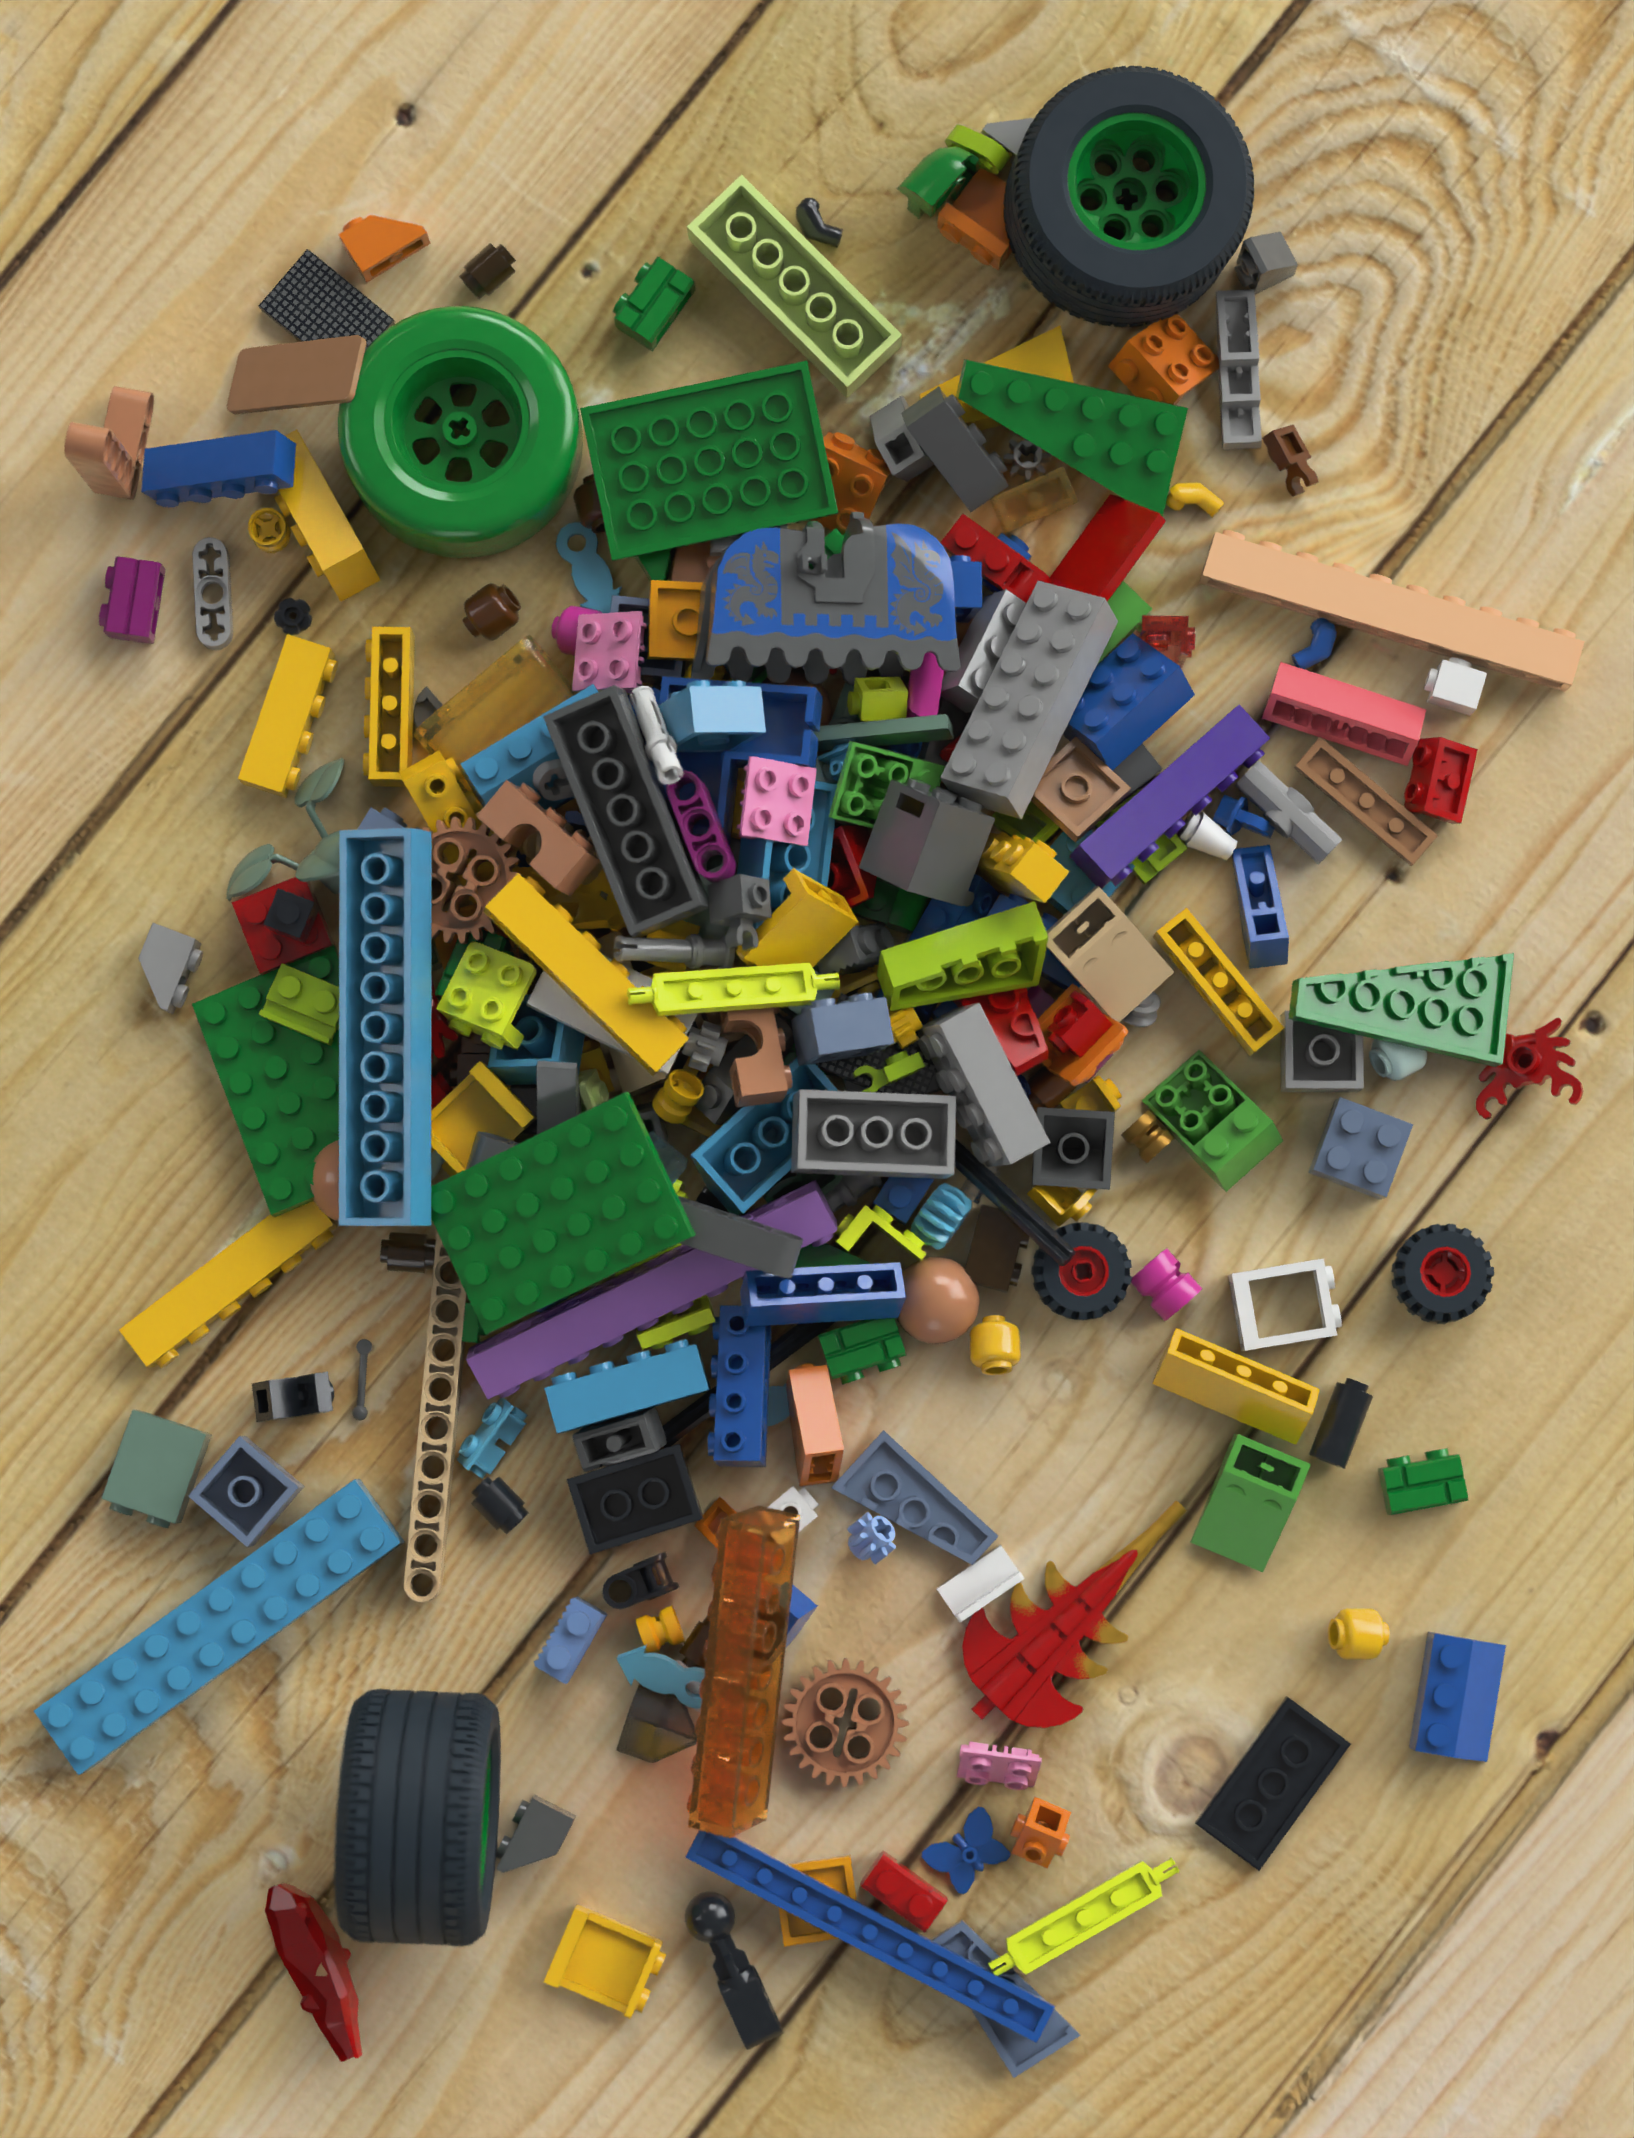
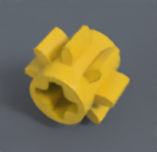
[887,1005,923,1049]

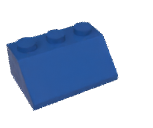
[1409,1631,1506,1762]

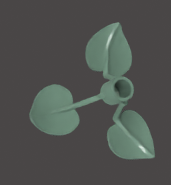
[226,758,345,901]

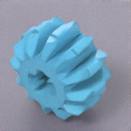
[911,1183,972,1250]

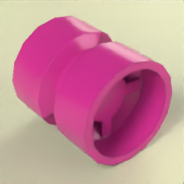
[1131,1248,1203,1322]

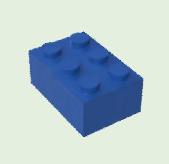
[1063,633,1195,771]

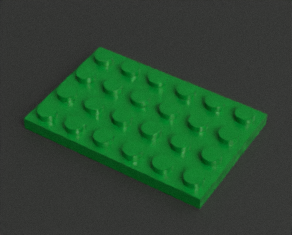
[580,361,839,561]
[192,944,339,1217]
[431,1091,696,1335]

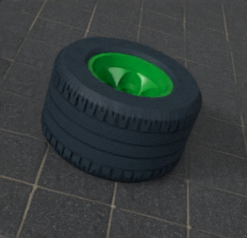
[1004,66,1254,327]
[335,1689,501,1947]

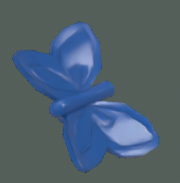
[921,1807,1010,1894]

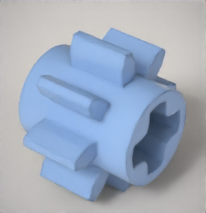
[847,1512,896,1564]

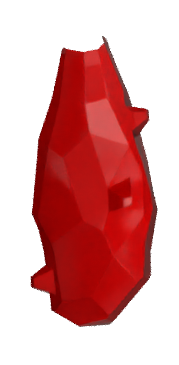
[265,1883,363,2062]

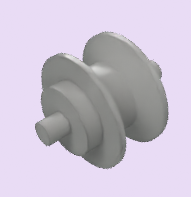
[1123,991,1161,1027]

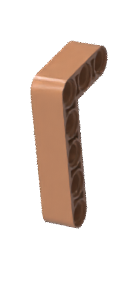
[64,386,154,500]

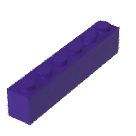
[1069,704,1270,889]

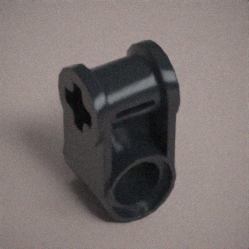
[602,1552,680,1609]

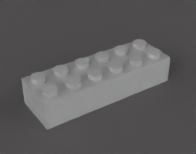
[940,581,1118,819]

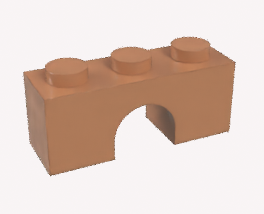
[477,780,600,896]
[719,1007,792,1107]

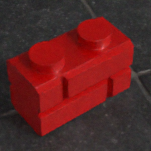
[860,1850,948,1933]

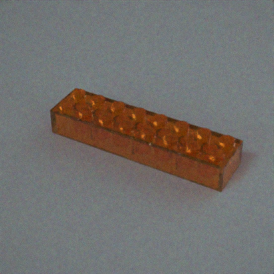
[687,1505,800,1838]

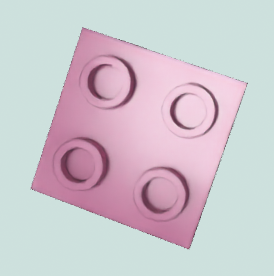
[572,611,647,694]
[737,756,817,846]
[957,1741,1042,1790]

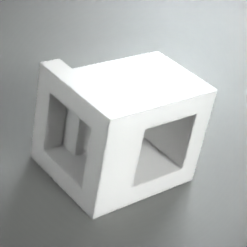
[757,1486,819,1546]

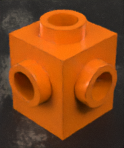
[1010,1797,1071,1869]

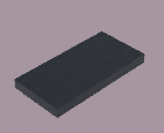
[1195,1696,1351,1871]

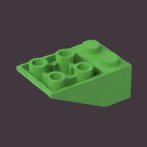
[828,741,945,828]
[1142,1050,1283,1192]
[1190,1434,1311,1572]

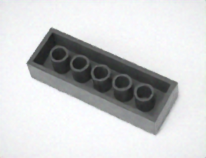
[543,685,709,938]

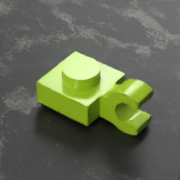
[852,1050,925,1093]

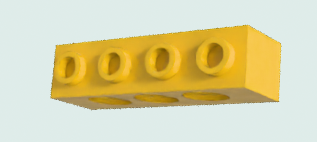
[1153,907,1284,1056]

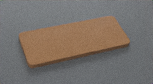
[227,335,366,414]

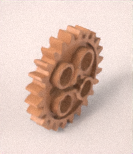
[422,817,524,944]
[782,1658,909,1787]

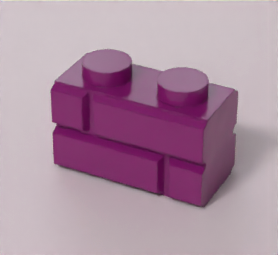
[99,556,166,644]

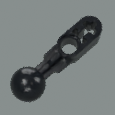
[685,1891,784,2050]

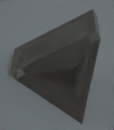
[616,1683,701,1763]

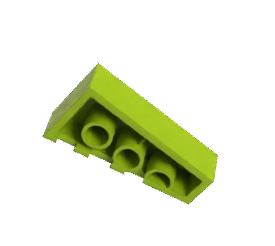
[877,901,1049,1011]

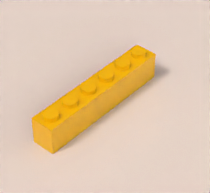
[483,873,689,1076]
[119,1201,338,1369]

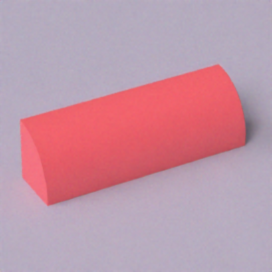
[1262,662,1427,766]

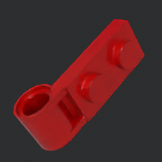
[940,514,1054,603]

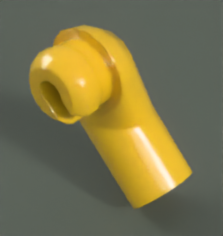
[1166,482,1225,518]

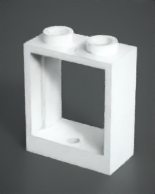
[1228,1258,1342,1352]

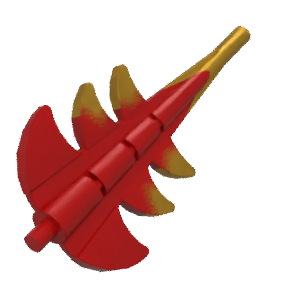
[962,1500,1187,1729]

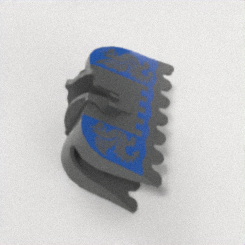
[691,512,961,686]

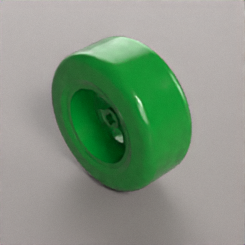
[337,306,583,558]

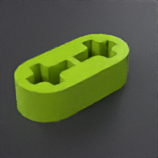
[945,124,1010,174]

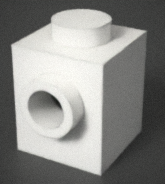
[1424,657,1487,716]

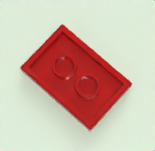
[1050,494,1166,602]

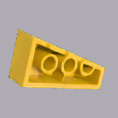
[919,325,1074,430]

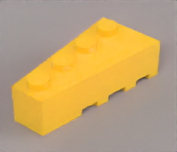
[274,429,381,602]

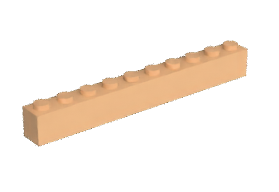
[1199,530,1585,692]

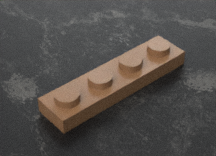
[1294,737,1438,867]

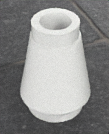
[1178,812,1238,861]

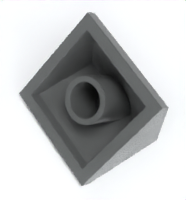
[1032,1107,1115,1190]

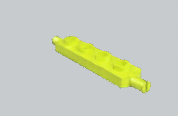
[627,963,840,1016]
[987,1858,1180,1976]

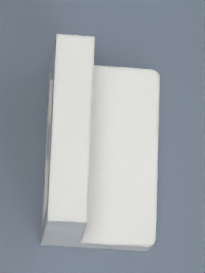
[937,1545,1024,1623]

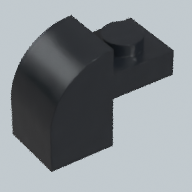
[252,1372,334,1422]

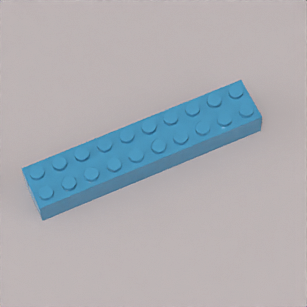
[339,828,432,1226]
[34,1479,405,1775]

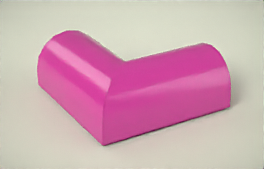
[906,652,944,718]

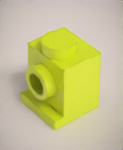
[847,677,908,722]

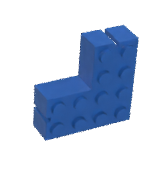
[659,676,823,844]

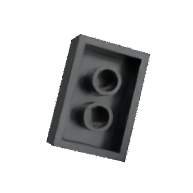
[567,1444,704,1555]

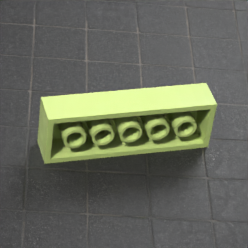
[687,174,902,399]

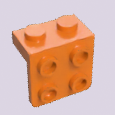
[937,168,1012,271]
[1108,314,1219,405]
[811,432,892,535]
[1038,984,1128,1086]

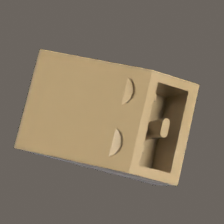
[1046,886,1174,1022]

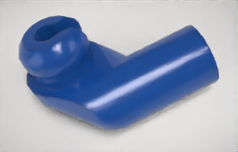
[1292,618,1337,669]

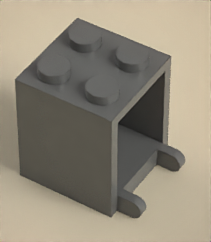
[859,778,995,907]

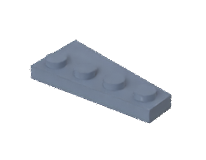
[831,1430,998,1565]
[930,1920,1080,2078]

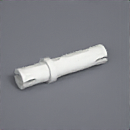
[629,686,683,784]

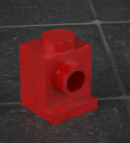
[1047,990,1113,1058]

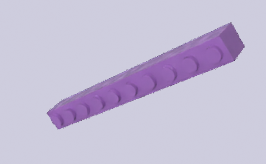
[466,1180,837,1400]

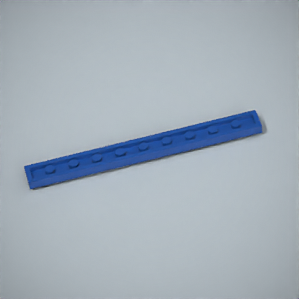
[685,1821,1055,2043]

